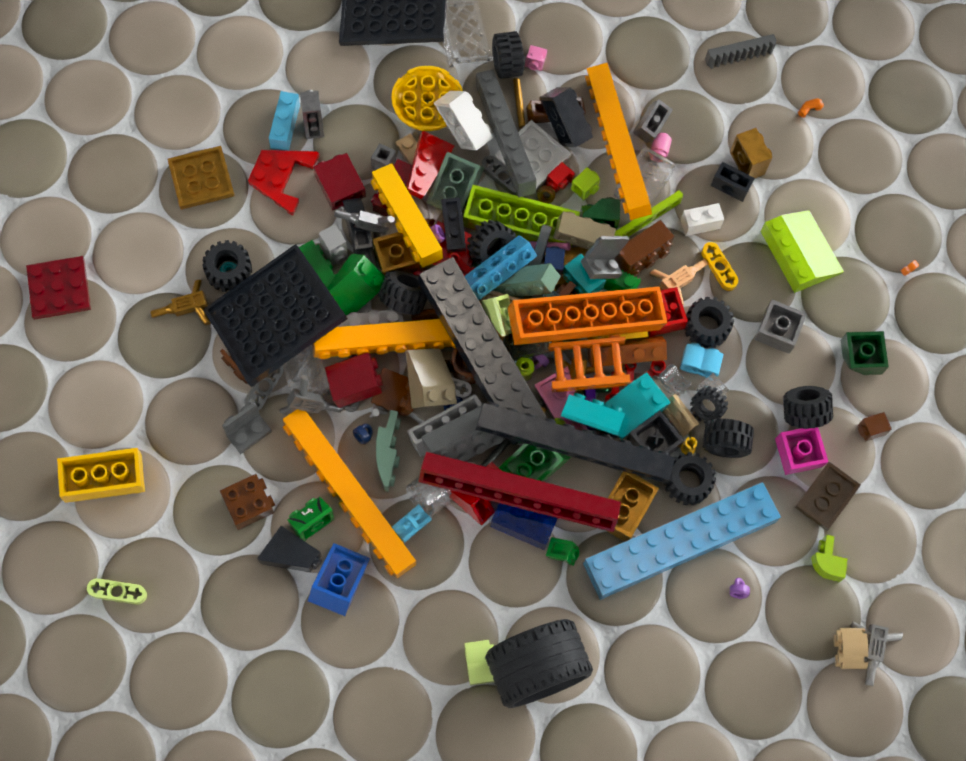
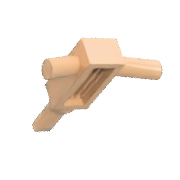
[649,259,709,305]

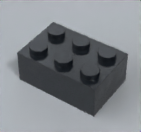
[539,87,593,147]

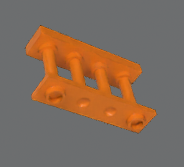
[547,334,630,393]

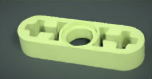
[87,578,147,605]

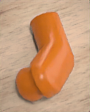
[798,98,824,118]

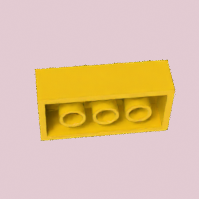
[57,448,145,503]

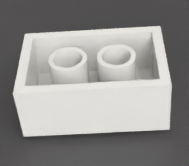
[434,91,493,150]

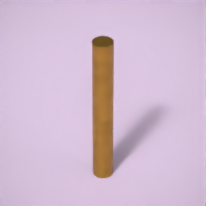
[513,78,526,129]

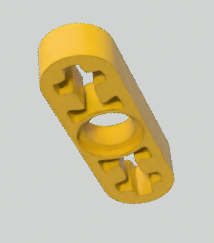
[701,242,739,291]

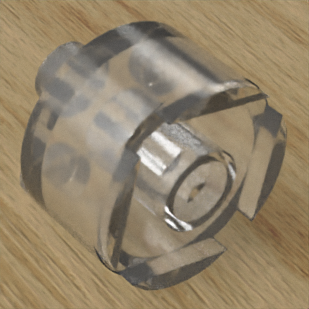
[406,477,452,517]

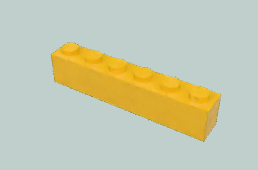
[371,163,443,268]

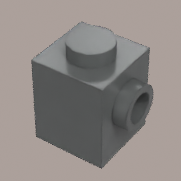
[371,143,396,171]

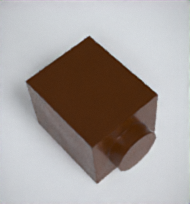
[858,412,892,442]

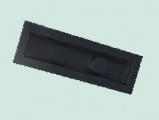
[441,197,466,253]

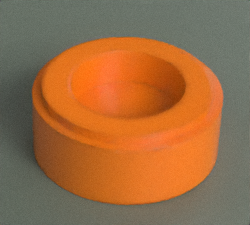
[900,260,919,276]

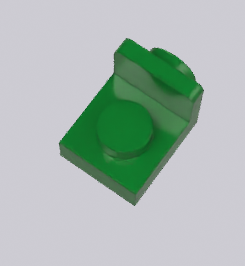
[546,537,579,566]

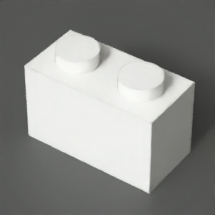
[680,203,724,236]

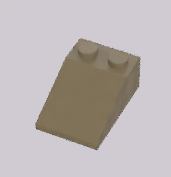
[406,349,457,409]

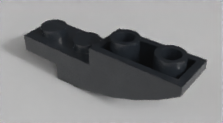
[342,198,377,267]

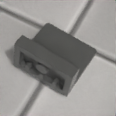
[581,236,629,279]
[222,403,272,454]

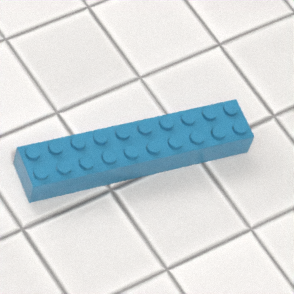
[583,482,781,600]

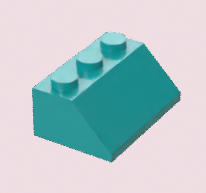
[561,392,625,436]

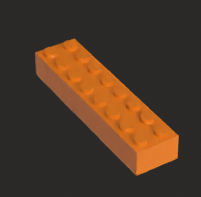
[507,287,667,345]

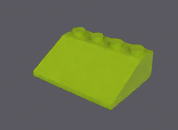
[760,210,844,293]

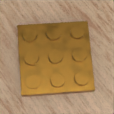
[167,146,235,210]

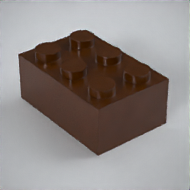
[615,220,675,277]

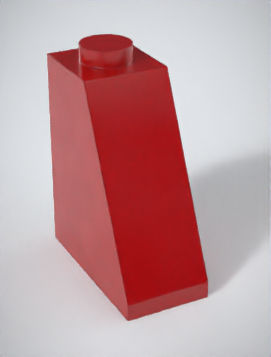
[442,488,495,526]

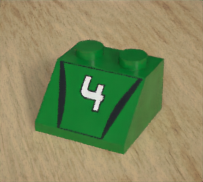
[287,496,335,541]

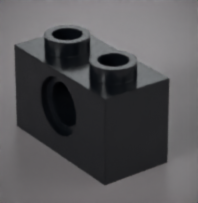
[710,162,755,202]

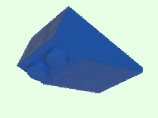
[308,543,370,616]

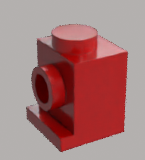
[546,162,575,193]

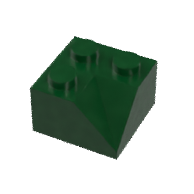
[579,197,620,231]
[840,331,889,375]

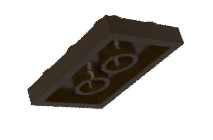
[795,462,861,531]

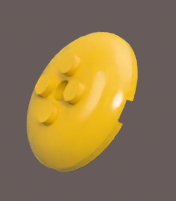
[391,66,463,131]

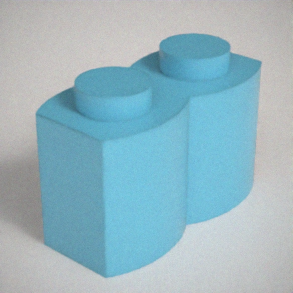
[679,343,724,379]

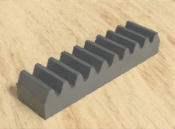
[705,34,777,69]

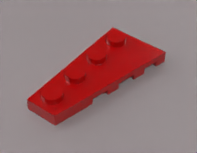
[406,130,455,199]

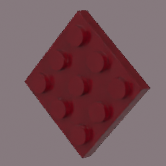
[26,256,91,320]

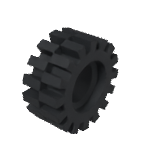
[690,386,728,423]

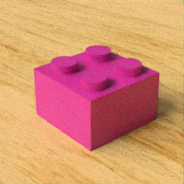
[775,427,828,475]

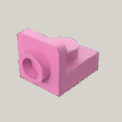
[525,45,547,71]

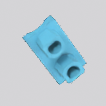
[392,504,432,543]

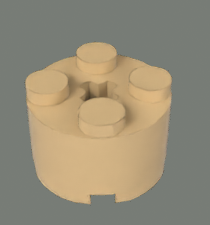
[833,628,868,669]

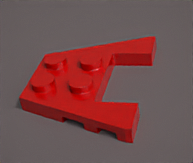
[248,150,319,216]

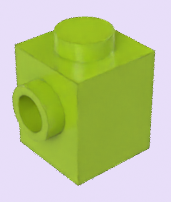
[571,167,600,201]

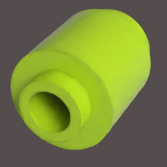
[516,358,534,381]

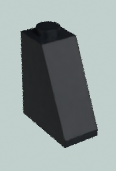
[257,526,322,572]

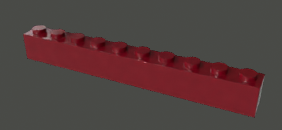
[418,452,621,532]

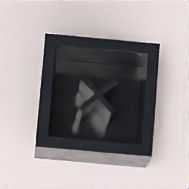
[627,411,684,456]

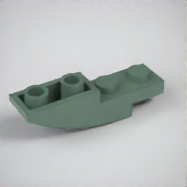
[376,410,401,492]

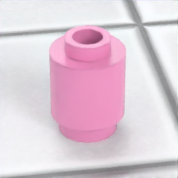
[650,133,672,161]

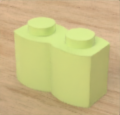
[464,640,494,686]

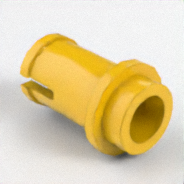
[680,437,697,455]

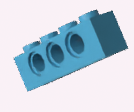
[464,235,537,301]

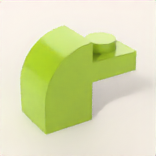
[811,535,848,582]

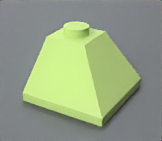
[481,294,512,336]

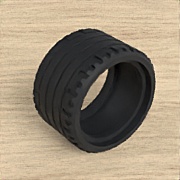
[485,619,593,708]

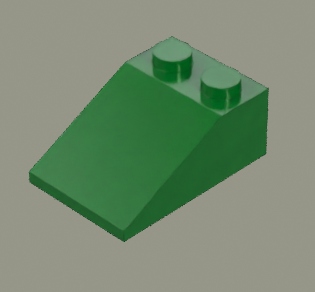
[327,254,385,315]
[498,443,570,482]

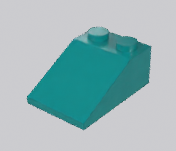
[603,372,671,440]

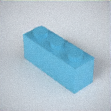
[269,91,300,151]

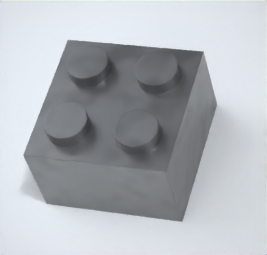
[754,300,807,354]

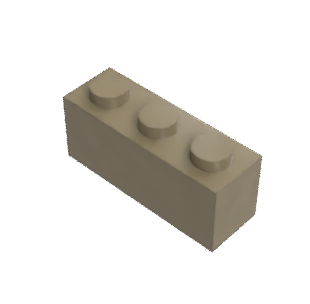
[553,211,616,250]

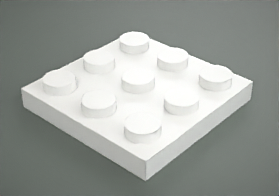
[495,120,572,190]

